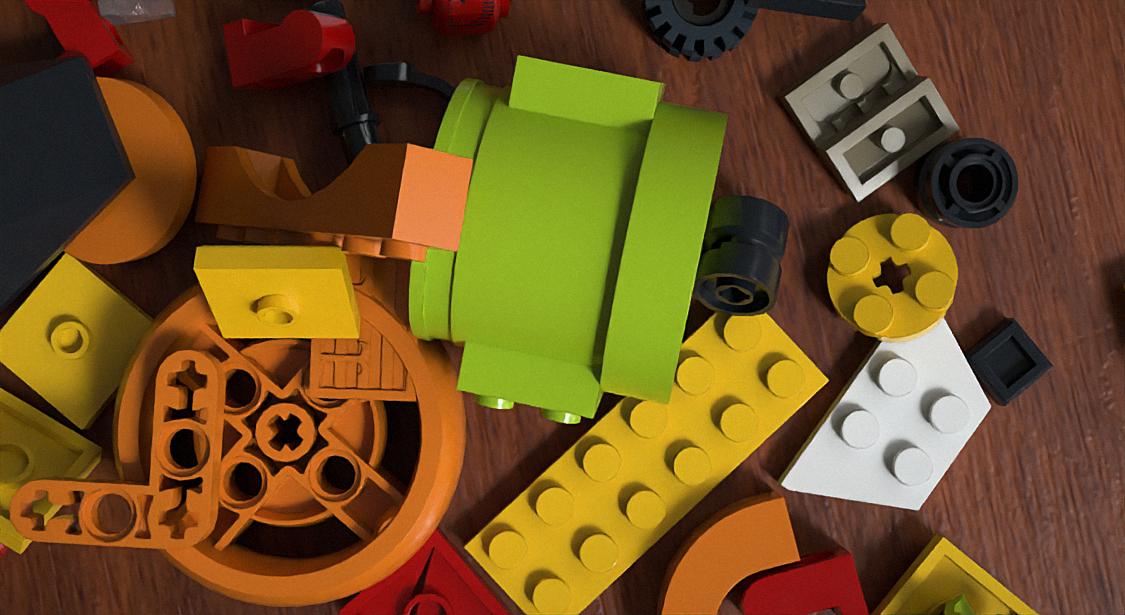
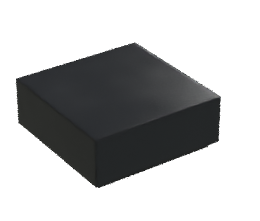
[963,317,1054,406]

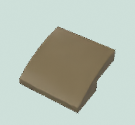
[777,22,960,202]

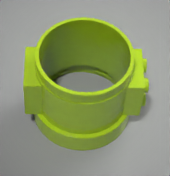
[409,55,728,424]

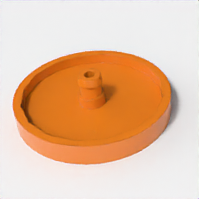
[63,77,197,264]

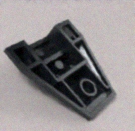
[0,56,136,311]

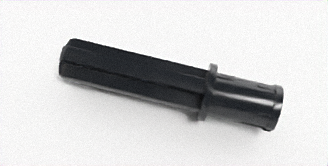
[308,0,382,167]

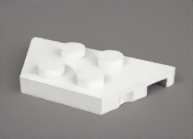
[777,317,991,510]

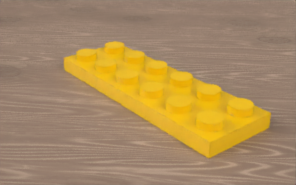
[464,311,829,615]

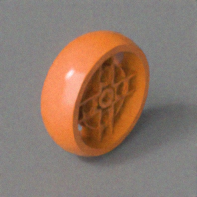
[113,282,466,607]

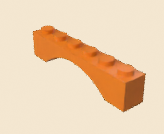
[194,143,473,263]

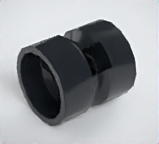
[693,195,790,316]

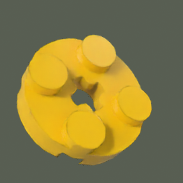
[827,213,958,343]

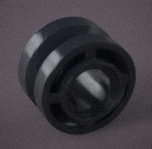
[913,138,1018,229]

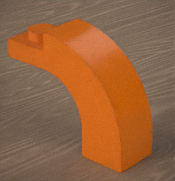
[657,490,800,615]

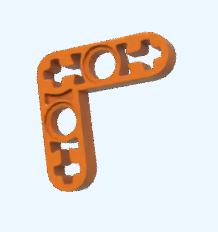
[9,349,226,550]

